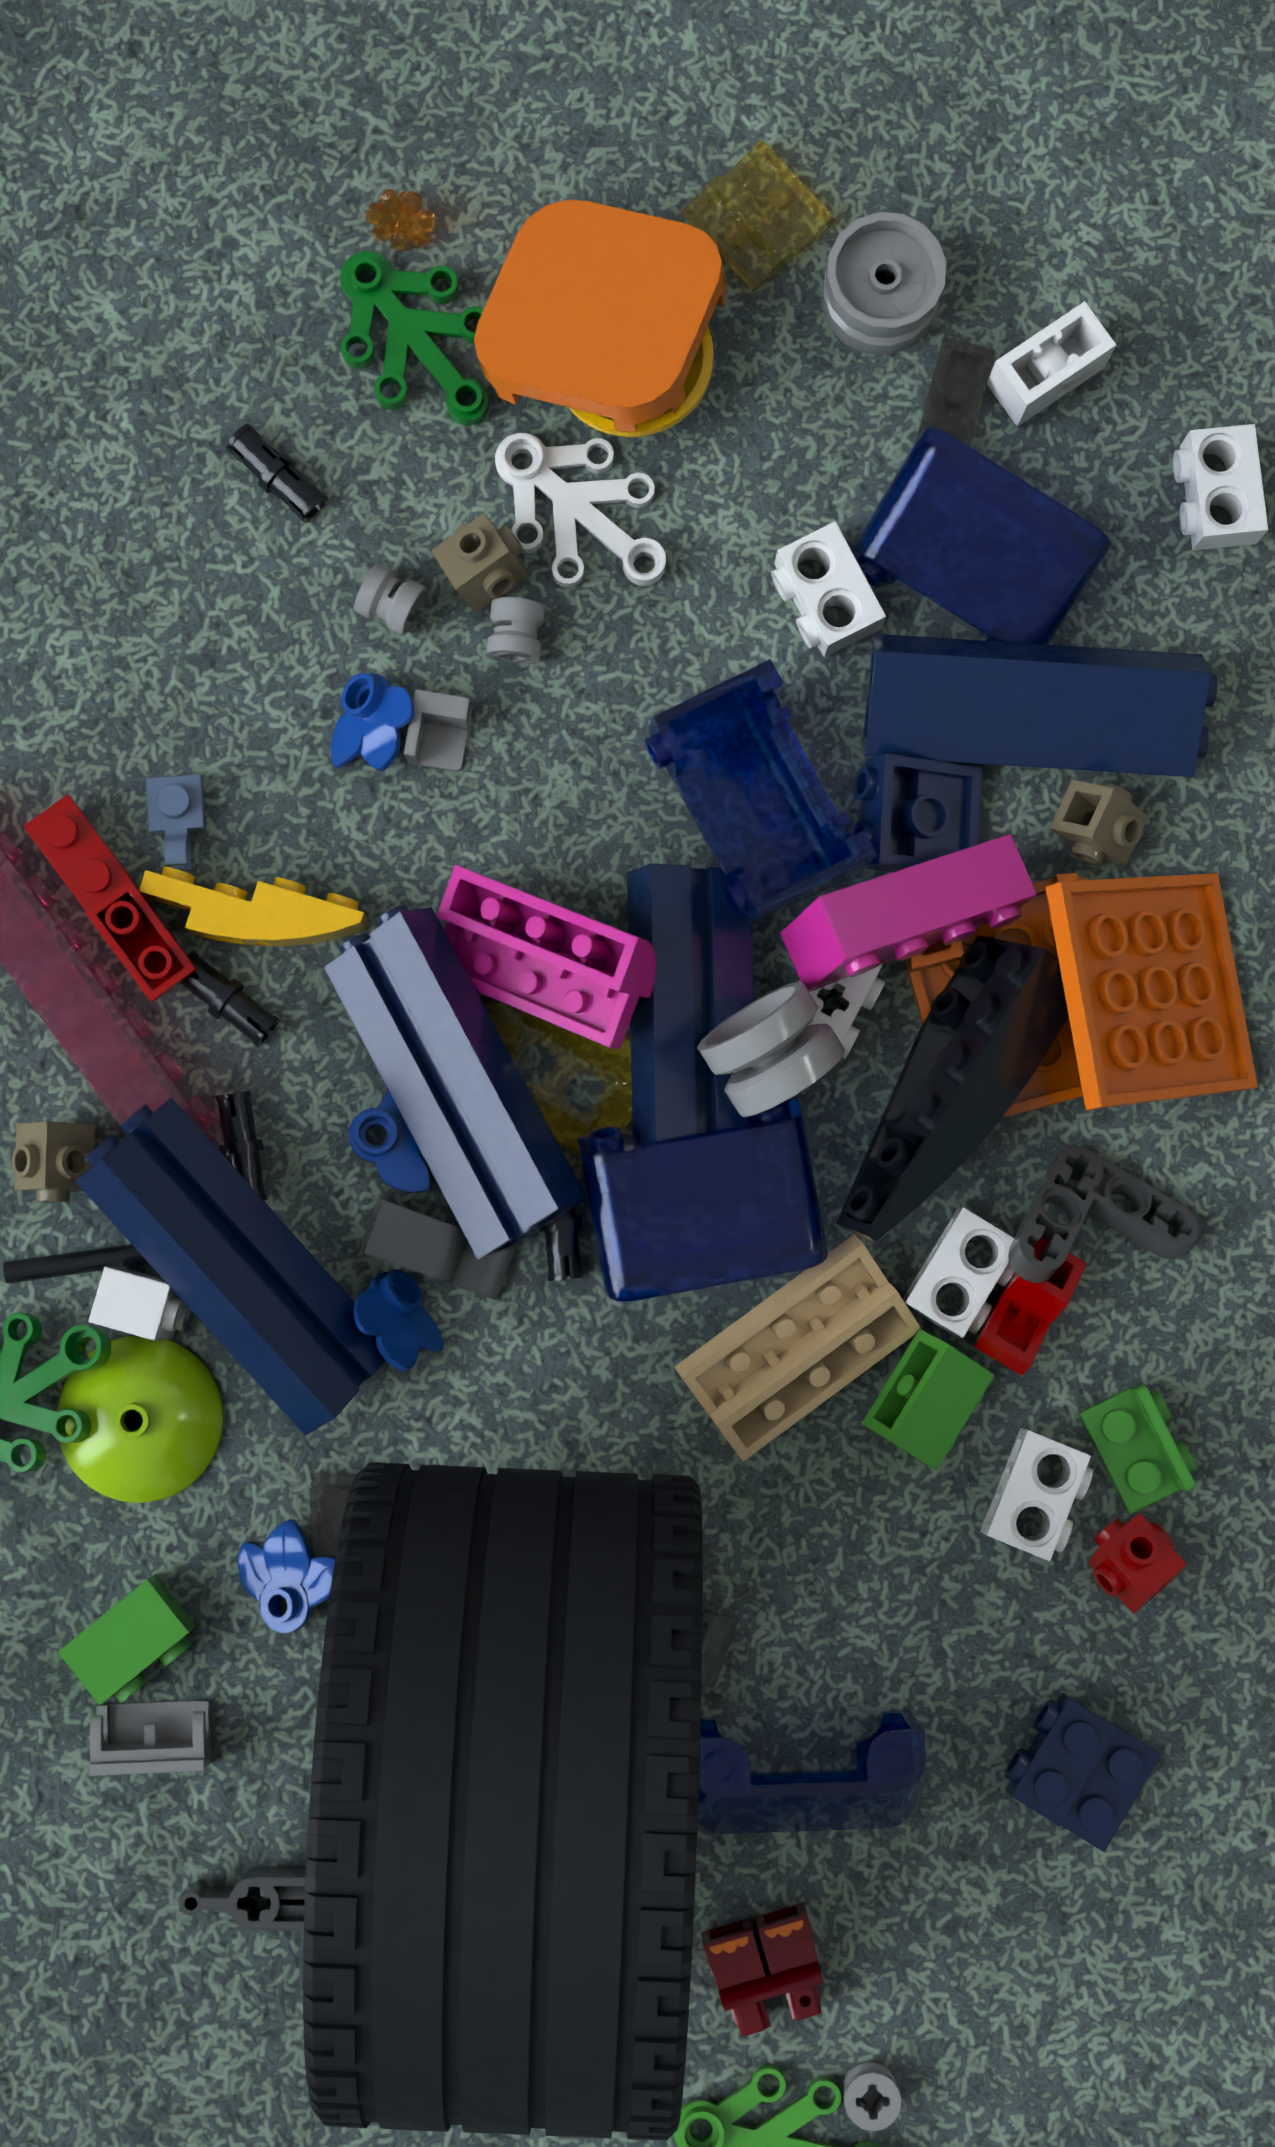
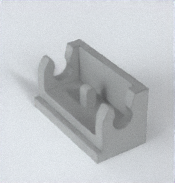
[89,1700,212,1776]

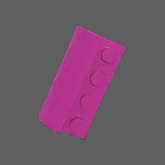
[437,865,656,1049]

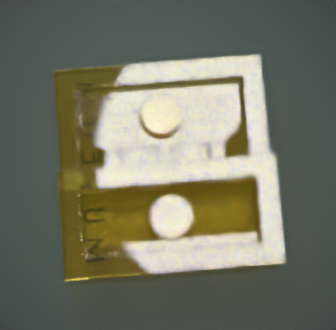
[680,139,836,292]

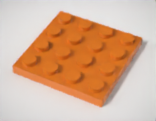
[1045,873,1258,1110]

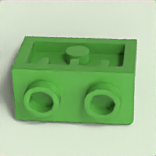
[1077,1384,1197,1514]

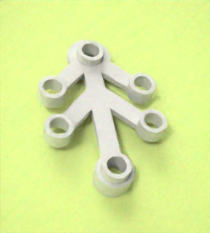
[495,433,666,588]

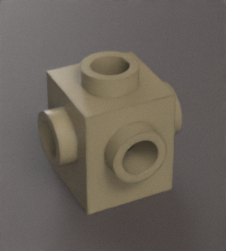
[431,513,529,613]
[1050,780,1148,867]
[11,1121,95,1202]

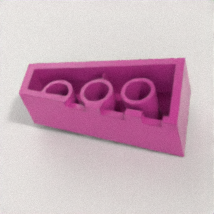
[780,834,1037,992]

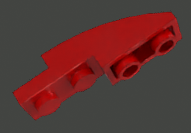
[23,794,197,1003]

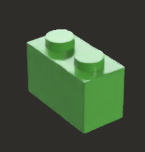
[862,1329,994,1471]
[58,1574,197,1706]

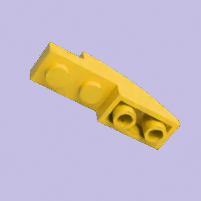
[139,867,369,947]

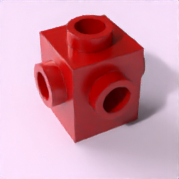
[1088,1513,1187,1614]

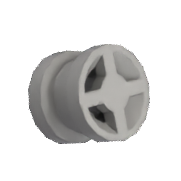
[841,2061,902,2131]

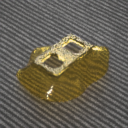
[490,1001,632,1158]

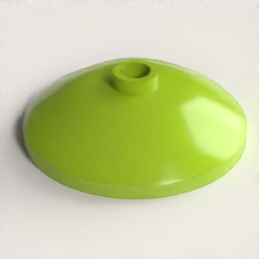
[57,1335,224,1503]

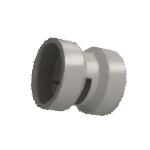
[354,563,427,636]
[486,597,545,665]

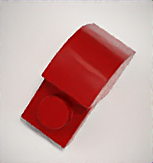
[974,1238,1087,1376]

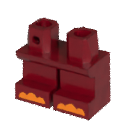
[701,1902,824,2036]

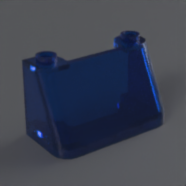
[851,427,1111,645]
[645,659,877,921]
[578,1098,828,1302]
[698,1710,926,1834]

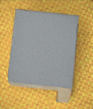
[404,689,472,772]

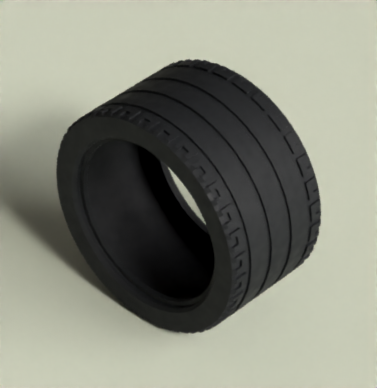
[303,1462,703,2141]

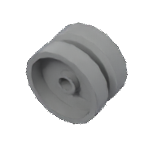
[821,212,947,356]
[697,981,845,1117]

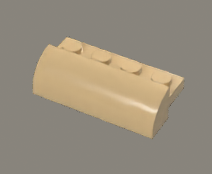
[674,1234,922,1462]

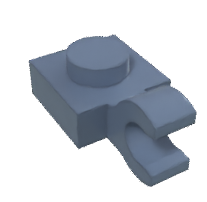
[146,774,207,871]

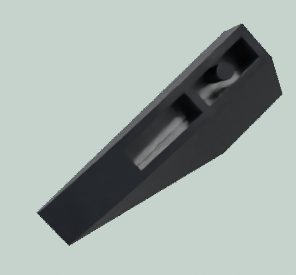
[836,935,1069,1242]

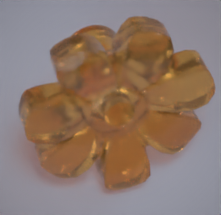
[366,189,436,251]

